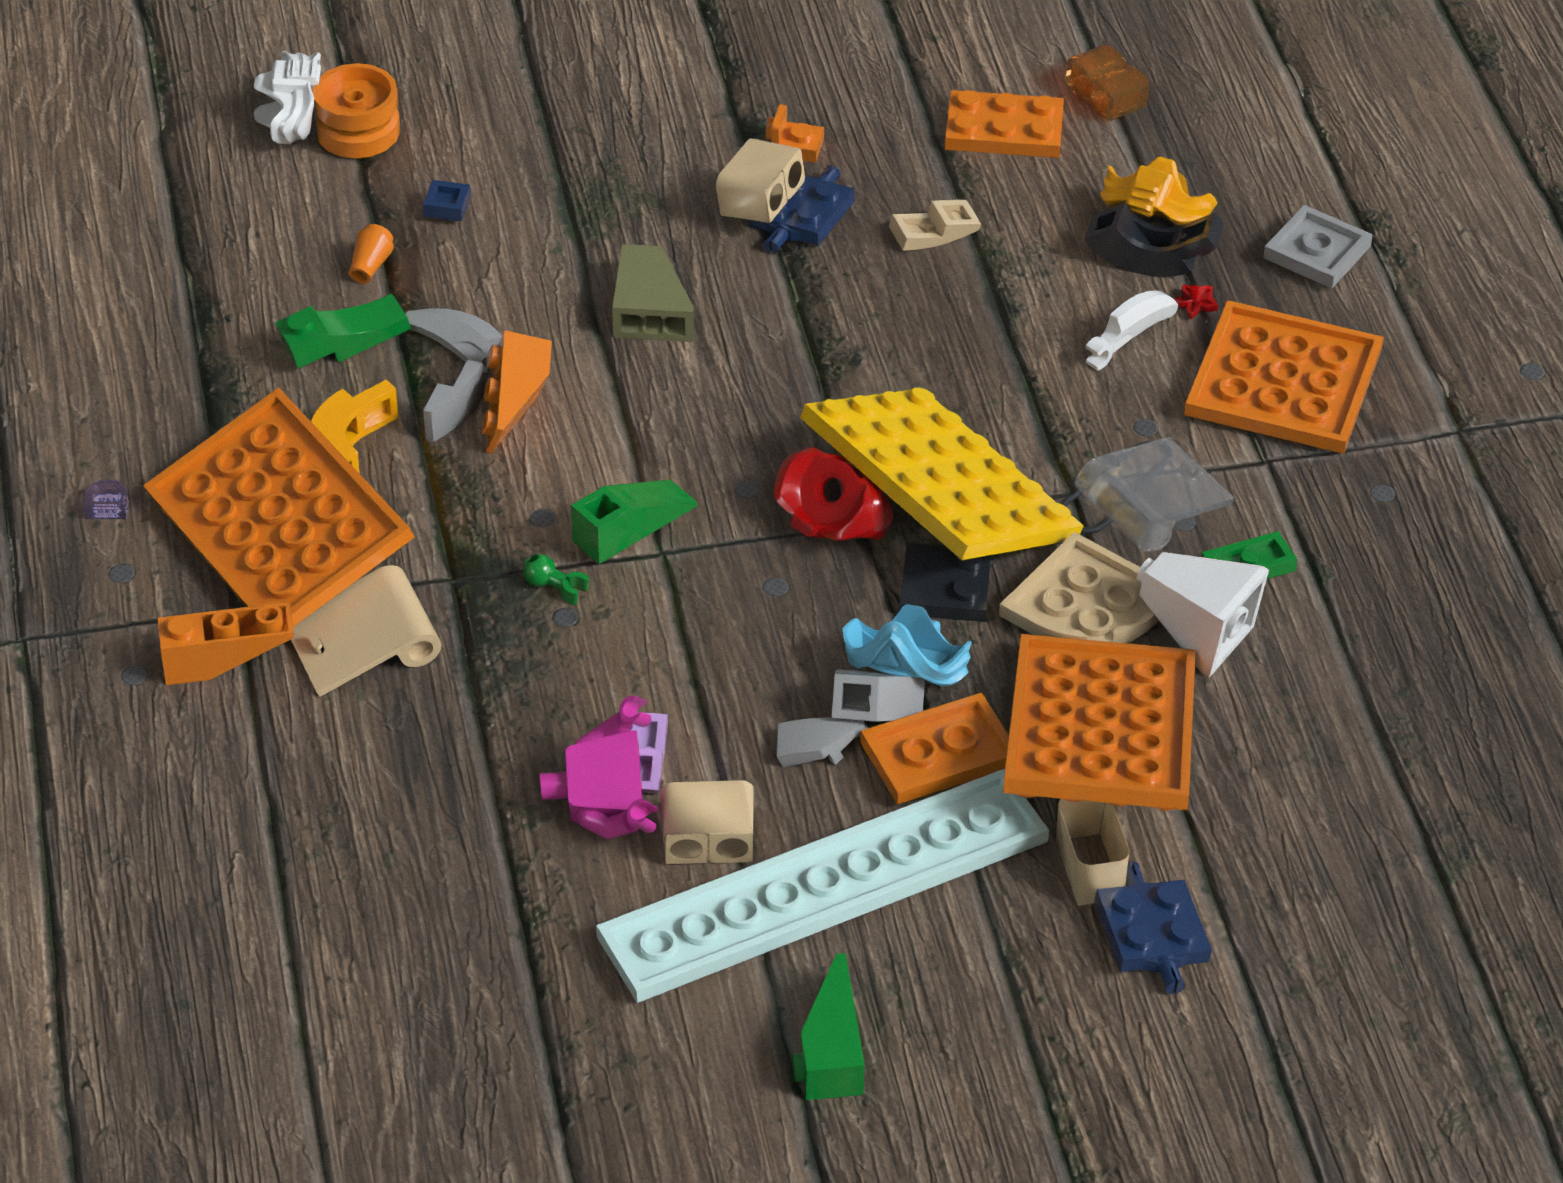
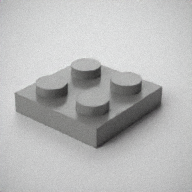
[1263,205,1373,289]

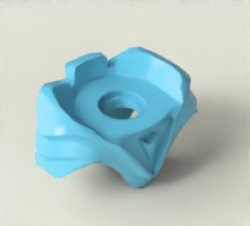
[843,604,972,687]

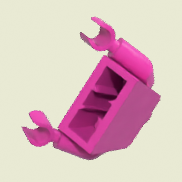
[540,695,658,840]

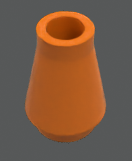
[348,224,394,284]

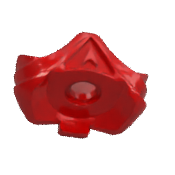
[774,447,894,541]

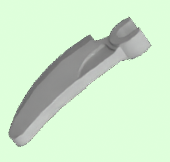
[405,308,502,384]

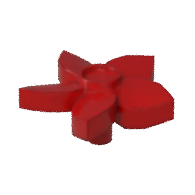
[1174,284,1218,320]

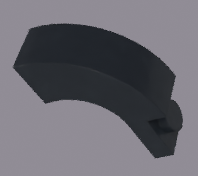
[1084,203,1224,277]

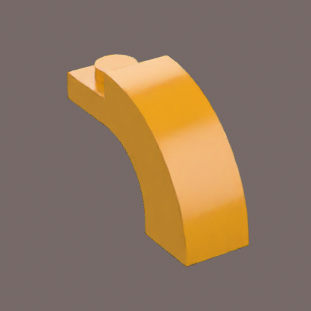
[311,380,398,474]

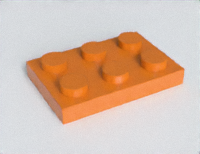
[945,90,1064,158]
[860,693,1009,805]

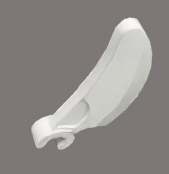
[1086,290,1178,371]

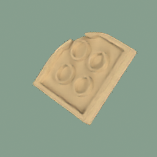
[999,532,1159,643]

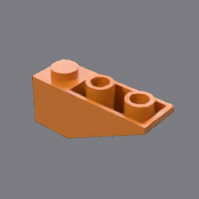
[481,330,552,453]
[158,602,294,685]

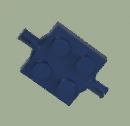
[749,165,855,254]
[1094,861,1212,994]

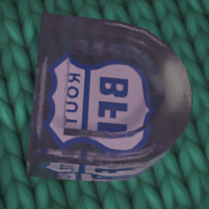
[83,479,129,519]

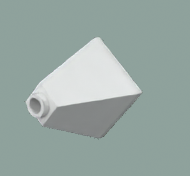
[1136,552,1269,678]

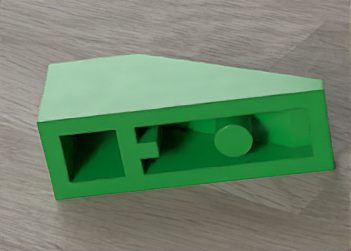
[792,953,865,1100]

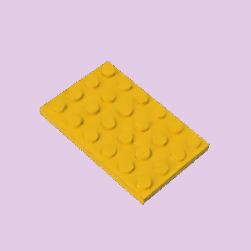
[800,388,1084,560]

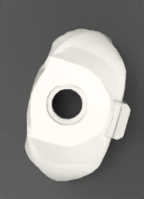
[254,51,321,144]

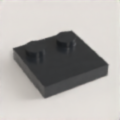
[900,543,991,622]

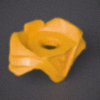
[1100,157,1217,226]

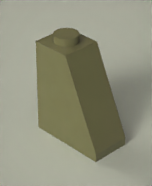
[612,244,694,342]

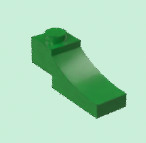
[275,294,411,369]

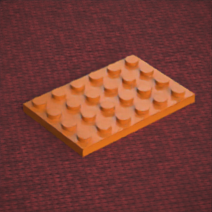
[143,387,415,627]
[1003,634,1196,811]

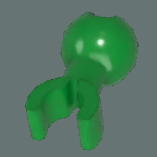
[522,554,590,605]

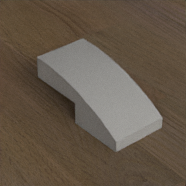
[423,360,484,442]

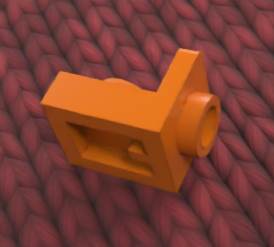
[765,104,824,163]

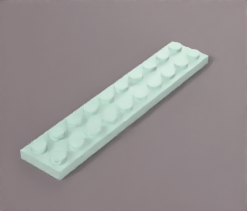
[596,769,1049,1003]

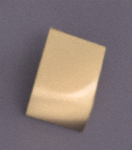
[716,138,805,223]
[660,780,754,864]
[1056,799,1129,906]

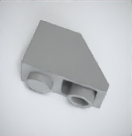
[832,669,925,721]

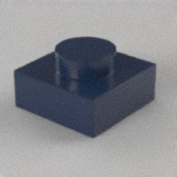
[423,180,471,221]

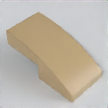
[889,200,981,251]

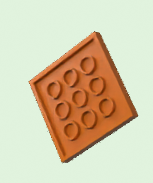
[1184,300,1384,454]

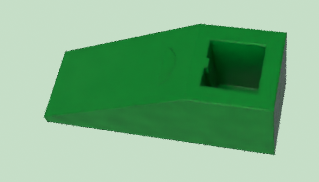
[571,480,697,564]

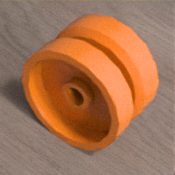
[312,63,400,159]

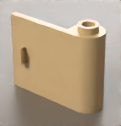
[291,565,441,697]

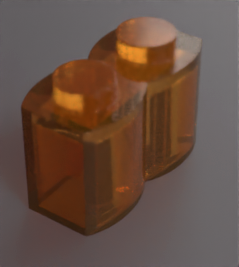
[1065,44,1150,121]

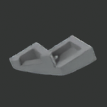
[777,717,868,768]

